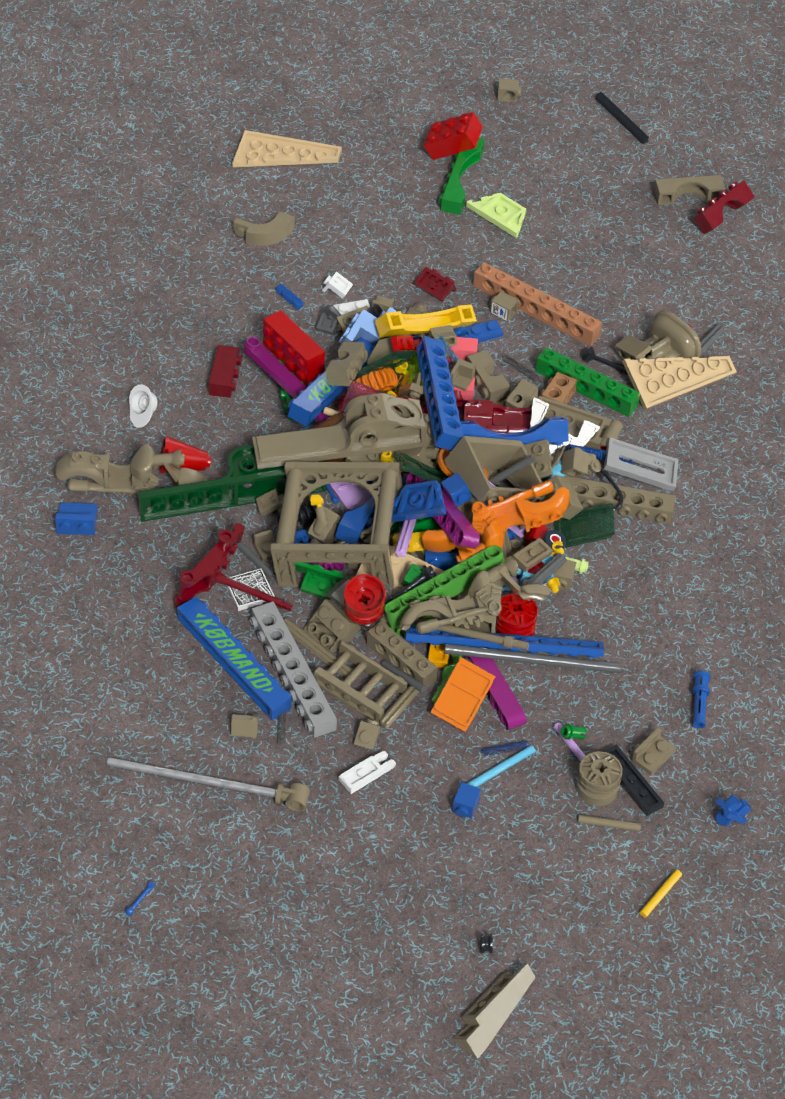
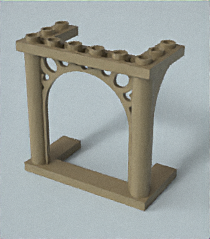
[271,462,403,588]

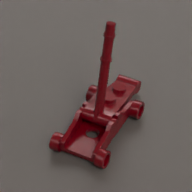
[174,523,293,612]

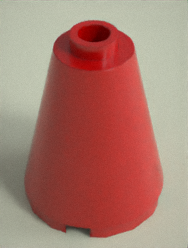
[159,436,211,473]

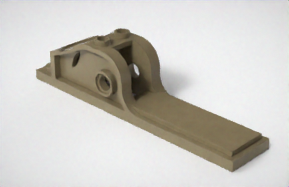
[252,393,435,469]

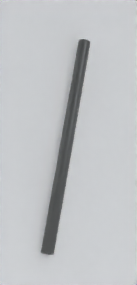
[444,644,621,673]

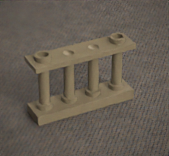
[314,641,407,722]

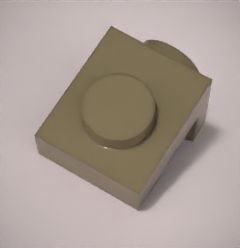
[354,719,383,751]

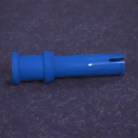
[692,671,711,728]

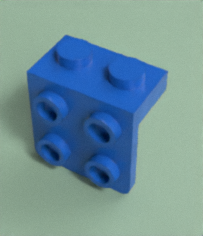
[55,503,98,535]

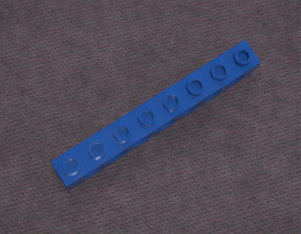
[416,336,464,451]

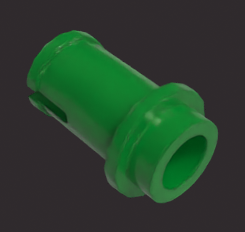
[560,724,587,740]

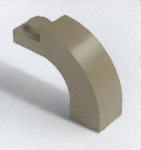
[233,211,295,246]

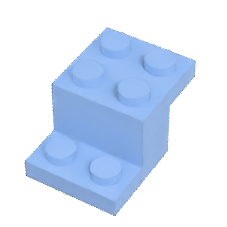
[338,307,396,349]

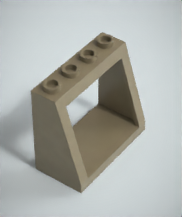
[444,436,547,503]

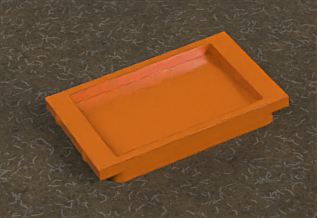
[430,657,496,732]

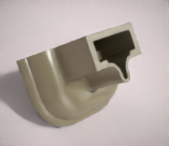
[644,310,701,359]

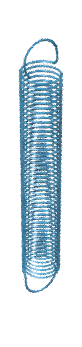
[436,333,459,364]

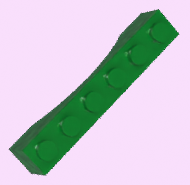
[439,137,485,215]

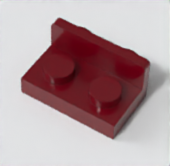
[414,267,457,302]

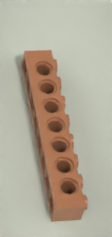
[473,262,602,346]

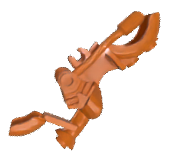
[422,480,570,564]

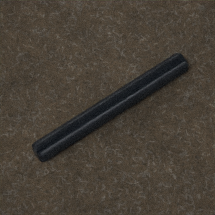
[595,92,649,144]

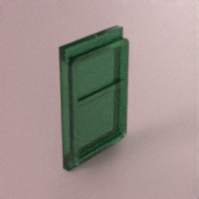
[356,350,415,380]
[393,452,447,489]
[554,503,615,548]

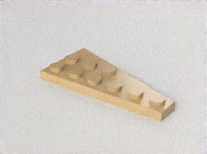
[233,130,342,167]

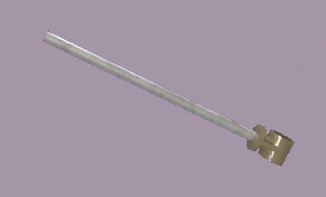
[107,758,310,812]

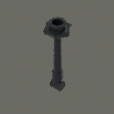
[582,346,628,375]
[386,565,437,603]

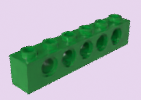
[536,347,640,417]

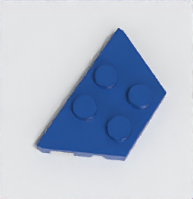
[391,480,446,523]

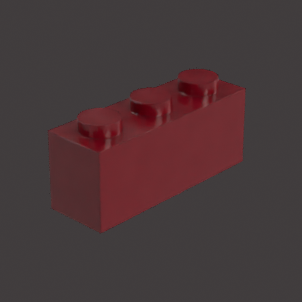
[209,345,243,398]

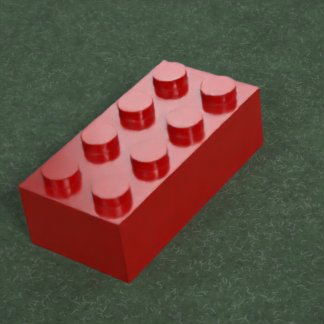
[263,310,325,386]

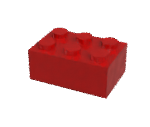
[423,112,483,160]

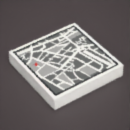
[226,568,275,611]

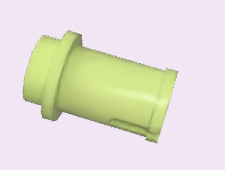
[565,557,589,574]

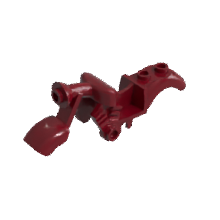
[393,390,532,433]

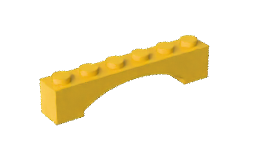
[375,305,477,338]

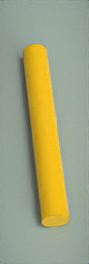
[640,870,682,918]

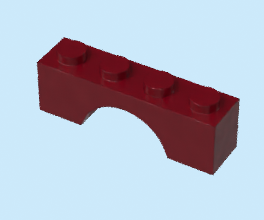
[693,180,755,234]

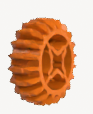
[350,368,399,395]

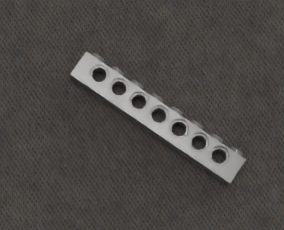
[249,602,337,738]

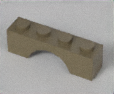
[654,175,725,205]

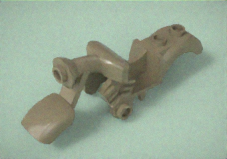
[56,444,208,500]
[398,556,552,634]

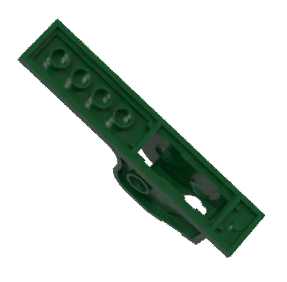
[138,444,327,522]

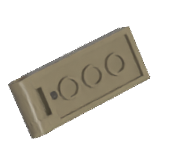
[538,396,623,453]

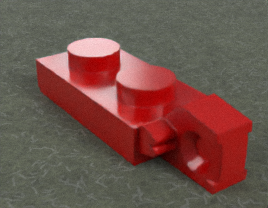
[390,335,421,355]

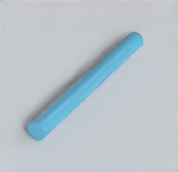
[467,745,536,787]

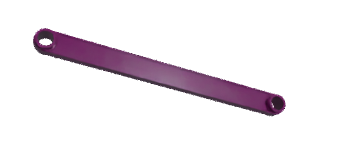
[244,337,331,423]

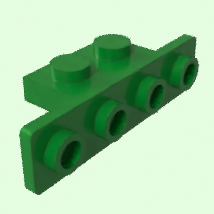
[295,562,355,601]

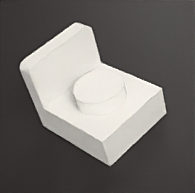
[322,272,353,299]

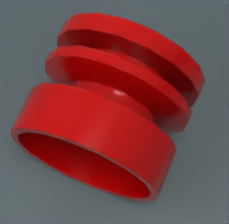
[344,574,386,625]
[495,593,538,636]

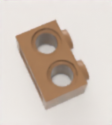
[540,372,577,404]

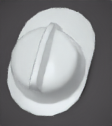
[129,384,157,428]

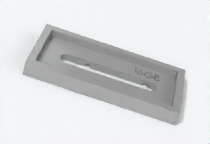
[604,437,679,491]

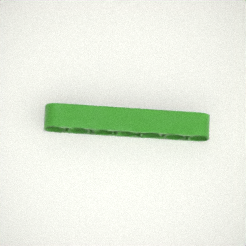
[384,545,505,627]

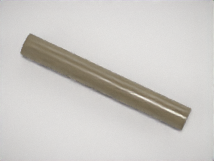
[578,814,641,832]

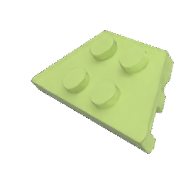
[466,193,526,238]

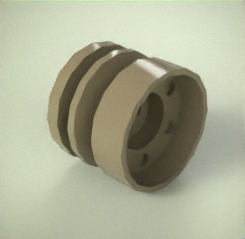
[576,751,622,806]

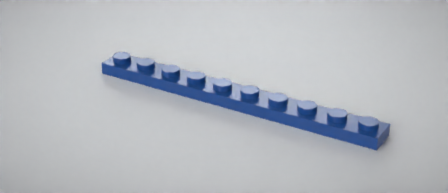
[405,626,604,658]

